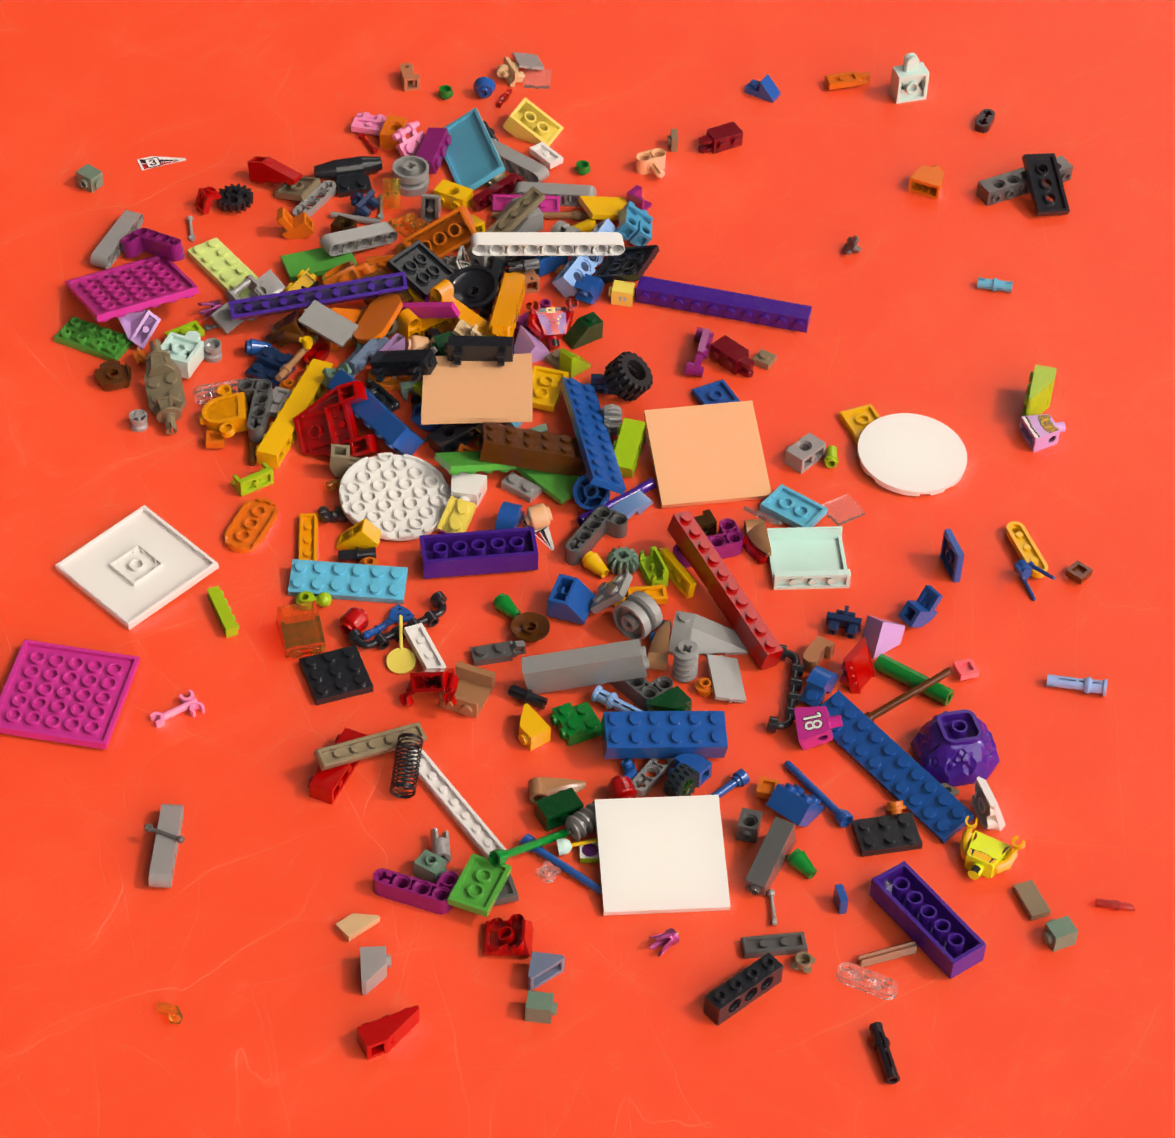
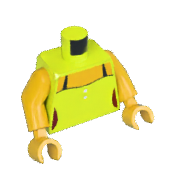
[960,816,1026,880]

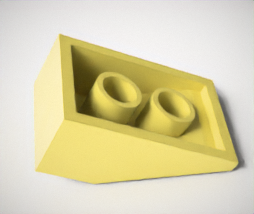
[502,97,564,146]

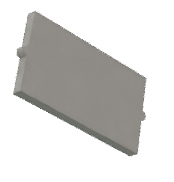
[298,300,358,348]
[706,654,746,703]

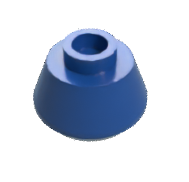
[473,77,496,98]

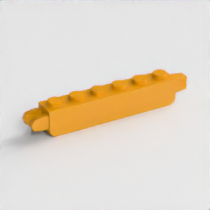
[487,272,526,337]

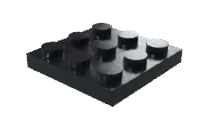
[386,240,455,300]
[594,245,660,284]
[299,645,374,706]

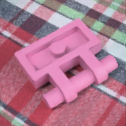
[351,112,387,136]
[392,120,425,157]

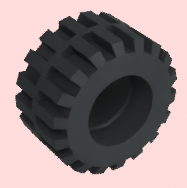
[604,351,653,401]

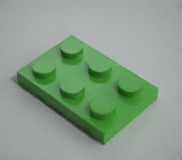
[448,853,512,917]

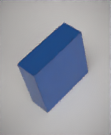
[833,884,848,914]

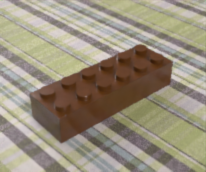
[479,422,587,477]

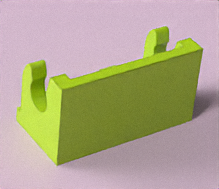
[231,462,274,497]
[638,546,669,587]

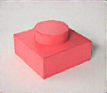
[953,658,979,681]

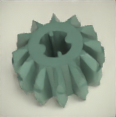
[607,546,639,575]

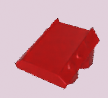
[839,638,875,694]
[484,914,534,956]

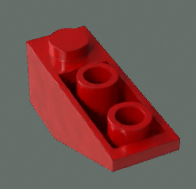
[247,156,302,185]
[357,1005,419,1060]

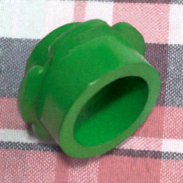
[438,85,454,100]
[574,160,591,175]

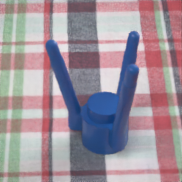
[1013,560,1055,601]

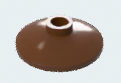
[511,612,550,642]

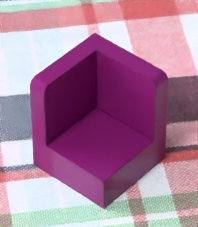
[626,185,652,211]

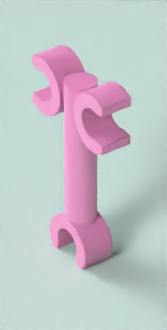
[150,690,205,728]

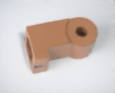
[400,63,420,92]
[519,270,540,294]
[802,635,835,673]

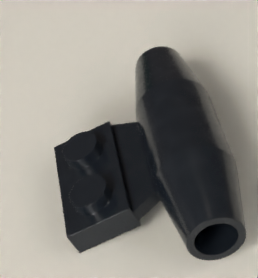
[314,156,383,198]

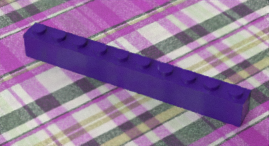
[229,271,408,322]
[636,276,812,333]

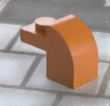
[276,207,314,240]

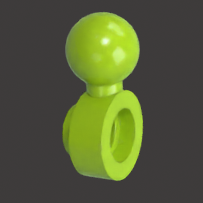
[296,591,332,611]

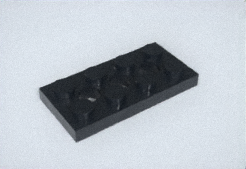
[1022,153,1070,216]

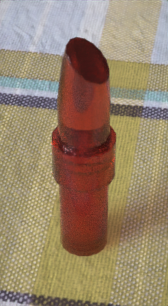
[495,89,512,108]
[1095,898,1136,911]

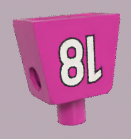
[794,706,843,750]

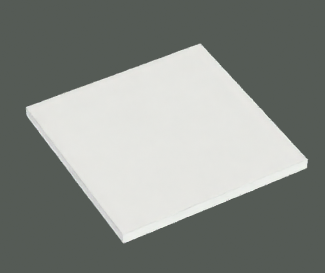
[55,505,219,630]
[594,795,731,916]

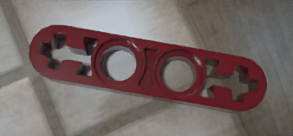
[470,173,523,211]

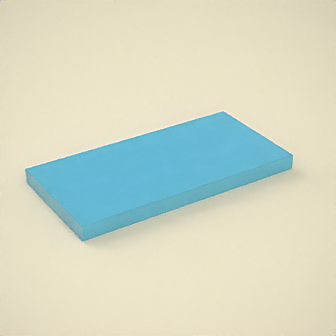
[444,107,506,190]

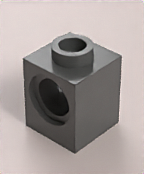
[736,807,763,843]

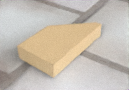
[335,913,380,941]

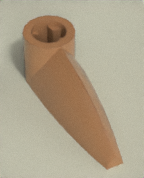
[744,519,771,556]
[647,620,670,671]
[528,777,586,804]

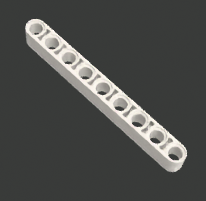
[470,232,625,256]

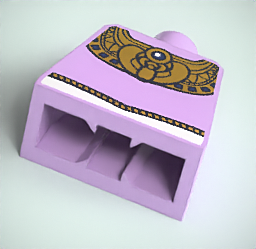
[1019,414,1066,452]

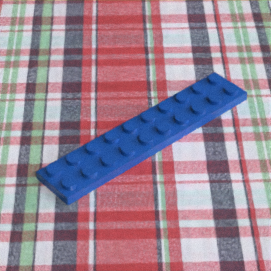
[560,377,626,495]
[820,690,974,844]

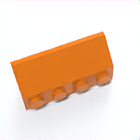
[402,206,477,258]

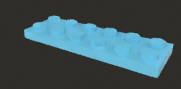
[288,559,408,604]

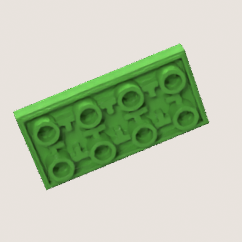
[280,247,357,282]
[54,317,134,361]
[434,451,517,475]
[515,467,579,505]

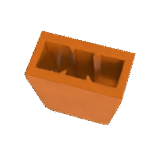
[908,165,945,200]

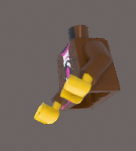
[266,309,314,349]

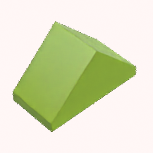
[559,348,591,378]

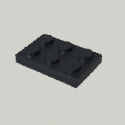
[851,812,923,857]

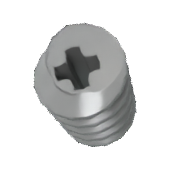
[672,640,699,683]
[565,801,596,841]

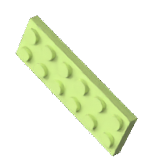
[187,237,265,299]

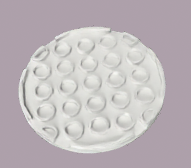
[857,413,967,496]
[339,452,451,541]

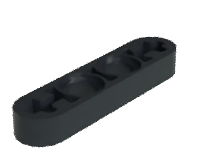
[479,257,506,319]

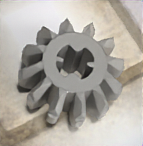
[601,404,623,435]

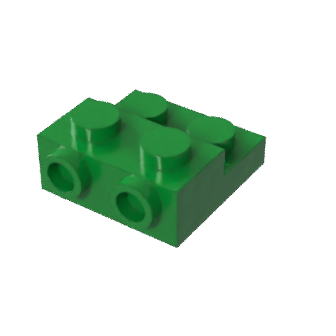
[550,702,602,746]

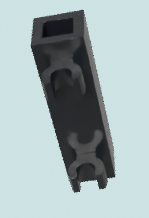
[444,336,514,366]
[369,349,438,382]

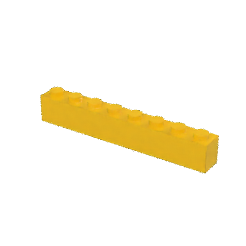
[255,358,333,469]

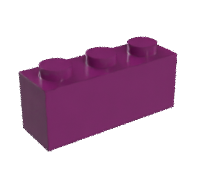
[416,127,451,174]

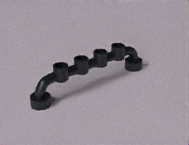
[347,591,447,650]
[767,644,804,733]

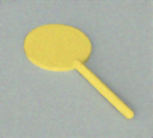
[386,615,416,675]

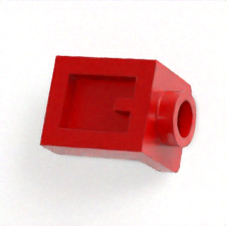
[194,187,221,215]

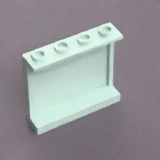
[767,526,851,590]

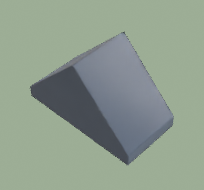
[528,951,565,991]

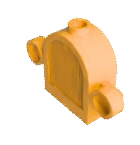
[199,384,249,438]

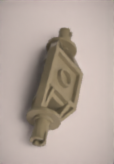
[144,339,187,435]

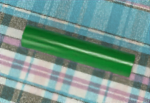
[874,653,954,706]

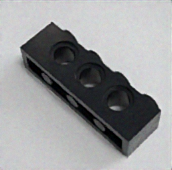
[428,423,481,453]
[703,952,783,1026]

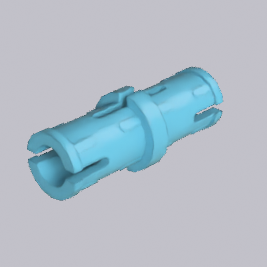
[977,277,1013,292]

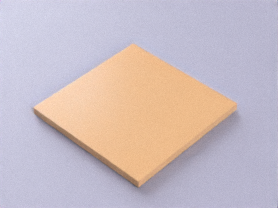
[421,353,532,425]
[644,400,772,508]

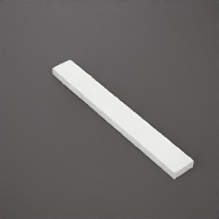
[402,749,507,858]

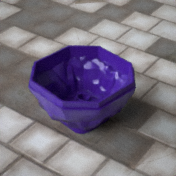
[911,709,1000,787]

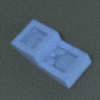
[611,491,653,519]

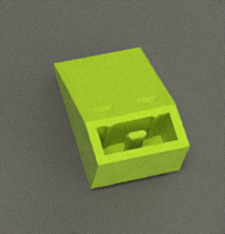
[1022,364,1057,416]

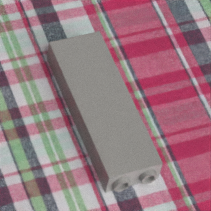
[521,639,650,694]

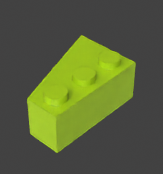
[613,418,647,478]

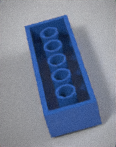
[327,369,424,455]
[601,711,728,759]

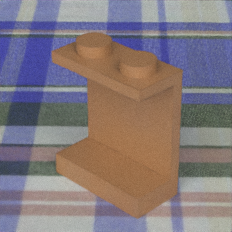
[440,661,495,719]

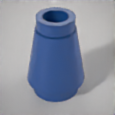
[245,338,272,356]

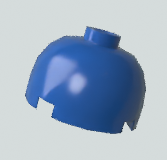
[573,474,611,510]

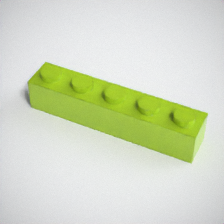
[207,586,239,638]

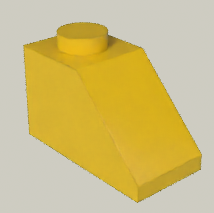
[336,518,381,550]
[518,703,551,751]

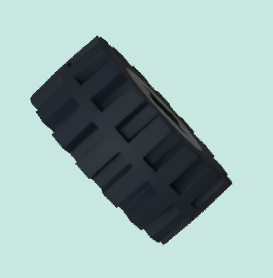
[663,763,700,797]

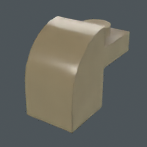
[330,444,362,479]

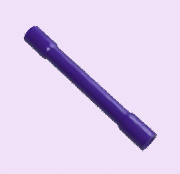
[577,478,657,526]

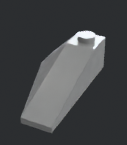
[668,611,749,657]

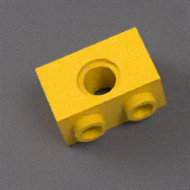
[433,179,473,210]

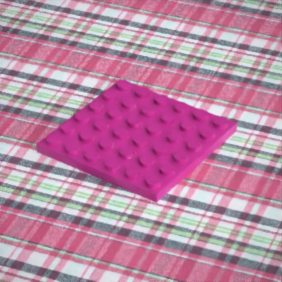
[65,256,199,322]
[0,639,140,750]

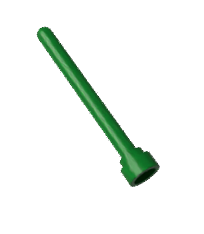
[489,829,569,867]

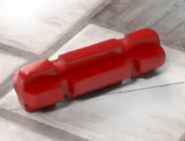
[742,535,768,565]

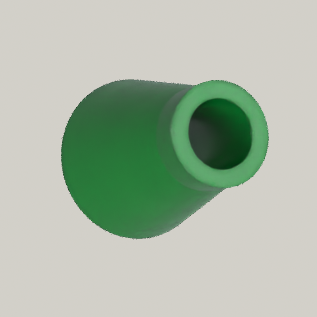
[493,593,521,620]
[787,848,818,879]

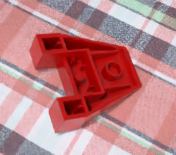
[293,380,381,458]

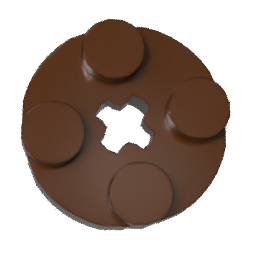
[95,360,132,391]

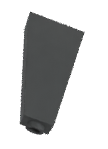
[745,817,796,896]

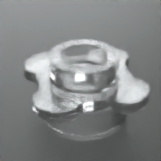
[536,861,561,883]

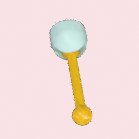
[556,838,597,856]

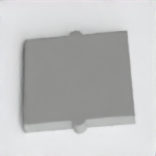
[512,52,544,70]

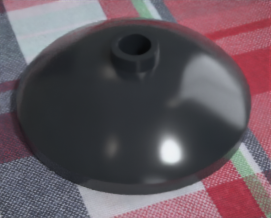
[449,265,499,309]

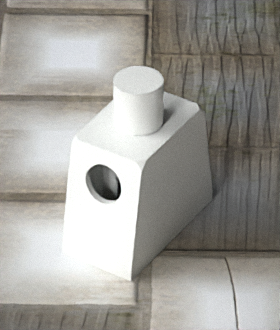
[451,472,487,507]

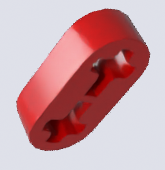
[303,342,329,368]

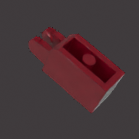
[698,121,743,154]
[710,335,755,378]

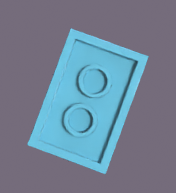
[760,484,828,527]

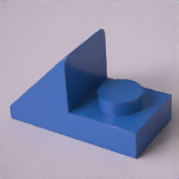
[745,75,781,103]

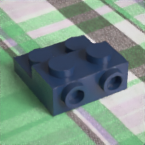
[245,346,296,389]

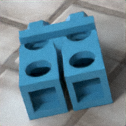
[615,201,653,246]

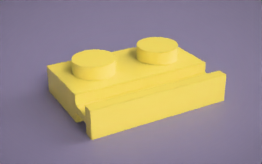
[436,496,477,533]

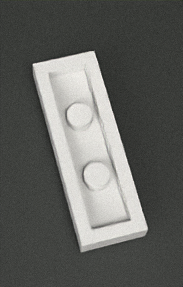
[403,623,446,669]

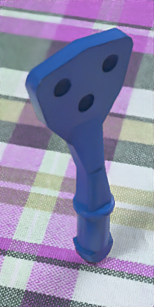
[363,605,414,640]

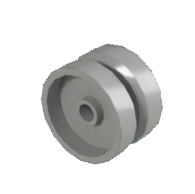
[392,155,429,197]
[613,591,663,641]

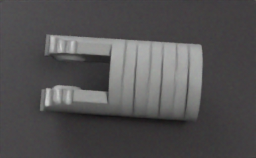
[430,828,451,864]

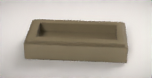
[1012,880,1051,921]

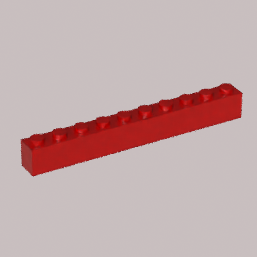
[667,511,784,670]

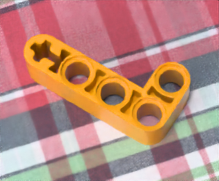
[429,279,489,336]
[398,308,454,340]

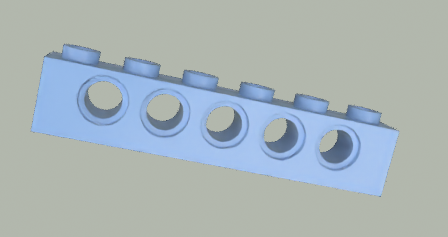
[552,218,616,298]

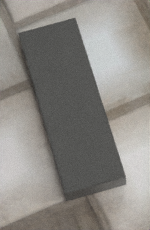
[740,932,808,959]

